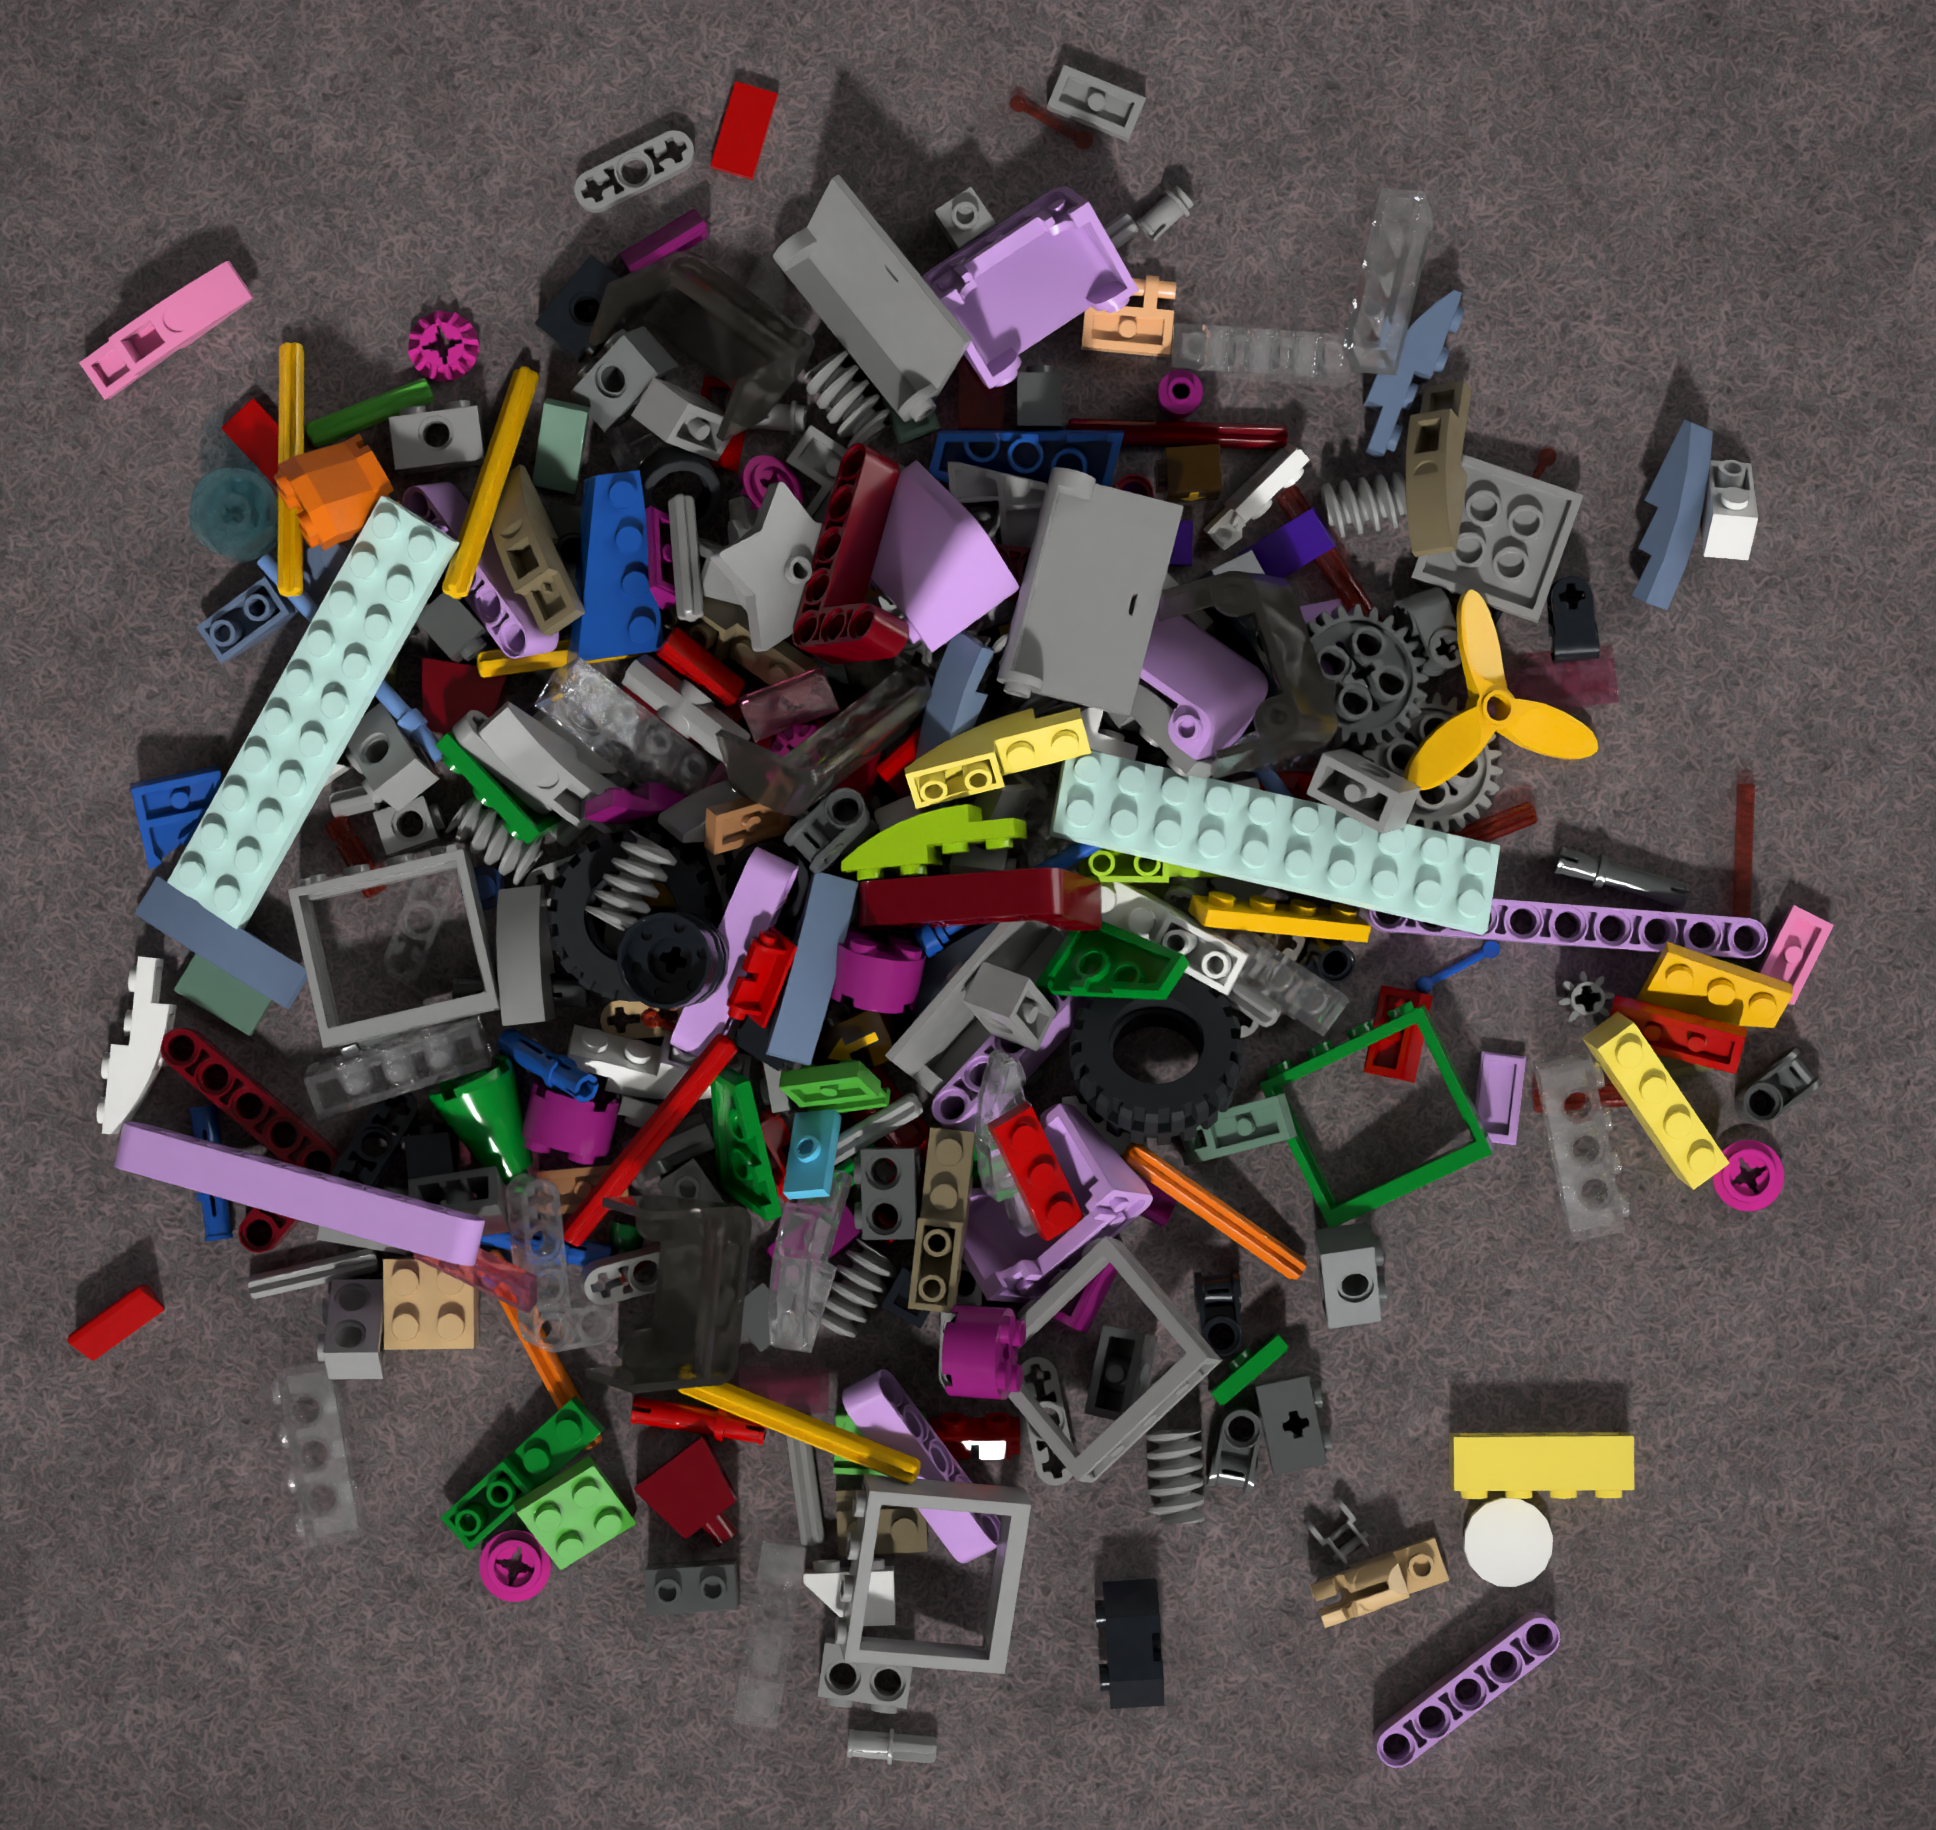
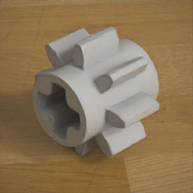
[1557,971,1615,1027]

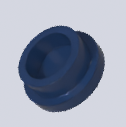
[461,866,506,910]

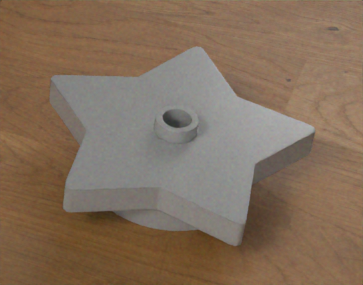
[710,482,823,652]

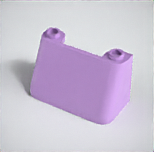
[922,186,1139,389]
[868,460,1020,653]
[1140,600,1268,760]
[963,1103,1153,1303]

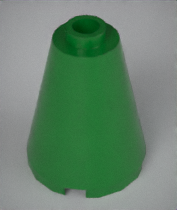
[427,1055,534,1185]

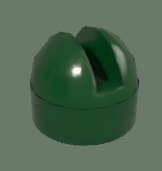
[609,1221,647,1253]

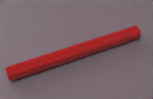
[560,1033,738,1247]

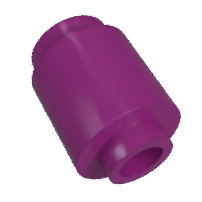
[1156,370,1203,421]

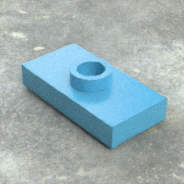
[783,1109,842,1200]

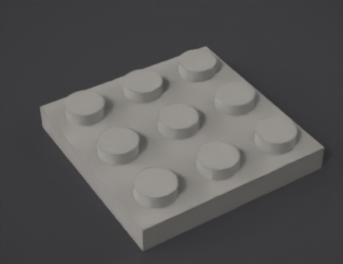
[1411,454,1583,623]

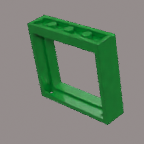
[1259,1001,1495,1228]

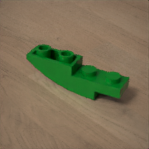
[440,1395,605,1551]

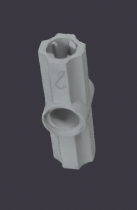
[621,653,751,766]

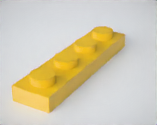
[1188,891,1371,943]

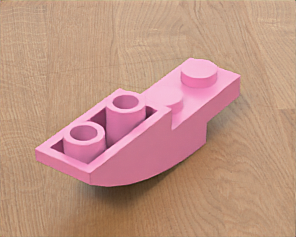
[79,261,254,400]

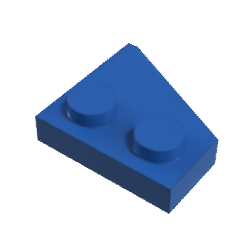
[130,765,222,869]

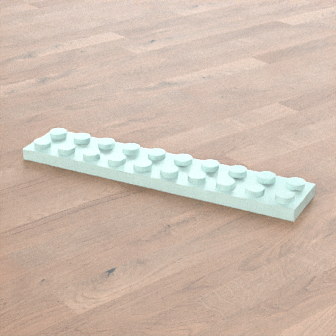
[167,496,460,929]
[1049,750,1500,935]

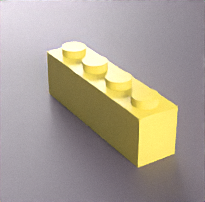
[1582,1011,1730,1190]
[1449,1432,1634,1499]

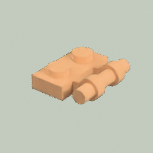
[1081,275,1176,358]

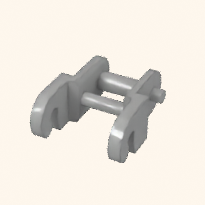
[1304,1496,1369,1565]

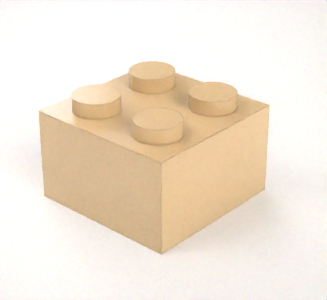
[383,1256,480,1350]

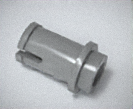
[1136,185,1194,242]
[750,400,807,436]

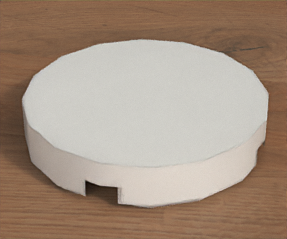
[1463,1497,1553,1587]

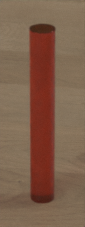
[1732,784,1755,918]

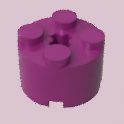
[830,926,926,1014]
[521,1079,621,1165]
[942,1305,1026,1400]

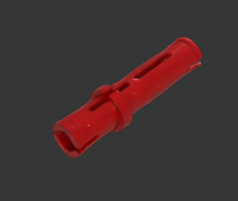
[630,1395,767,1446]

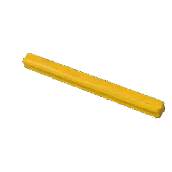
[277,342,304,597]
[442,366,539,599]
[677,1368,921,1484]

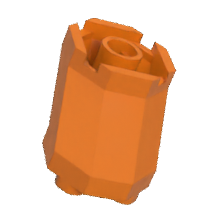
[274,434,401,551]

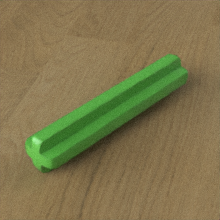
[305,378,434,447]

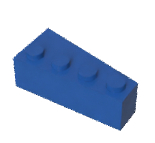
[929,429,1125,487]
[567,470,664,664]

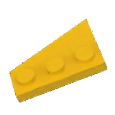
[1636,942,1793,1028]

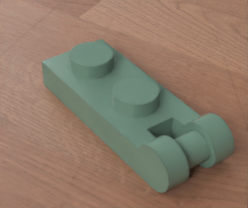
[1177,1093,1297,1166]

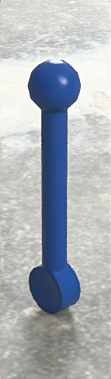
[1415,941,1500,994]

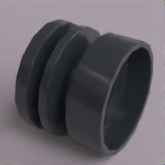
[617,912,729,1009]

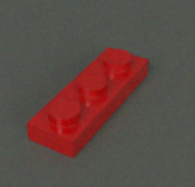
[1609,995,1748,1074]
[987,1102,1084,1242]

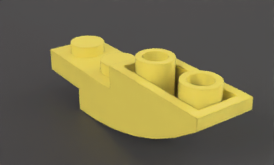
[905,708,1091,809]

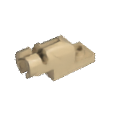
[1309,1537,1449,1628]

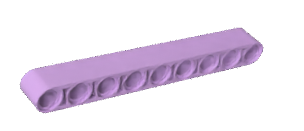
[1366,899,1768,959]
[114,1121,485,1266]

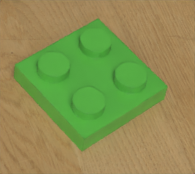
[513,1455,637,1570]

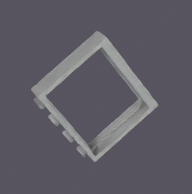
[288,843,500,1048]
[1008,1236,1222,1483]
[834,1474,1031,1674]

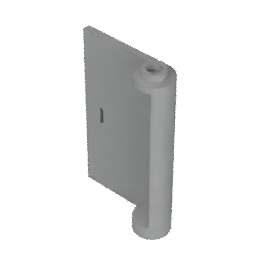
[773,174,972,423]
[996,467,1184,717]
[885,920,1070,1097]

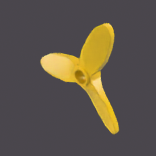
[1403,589,1599,790]

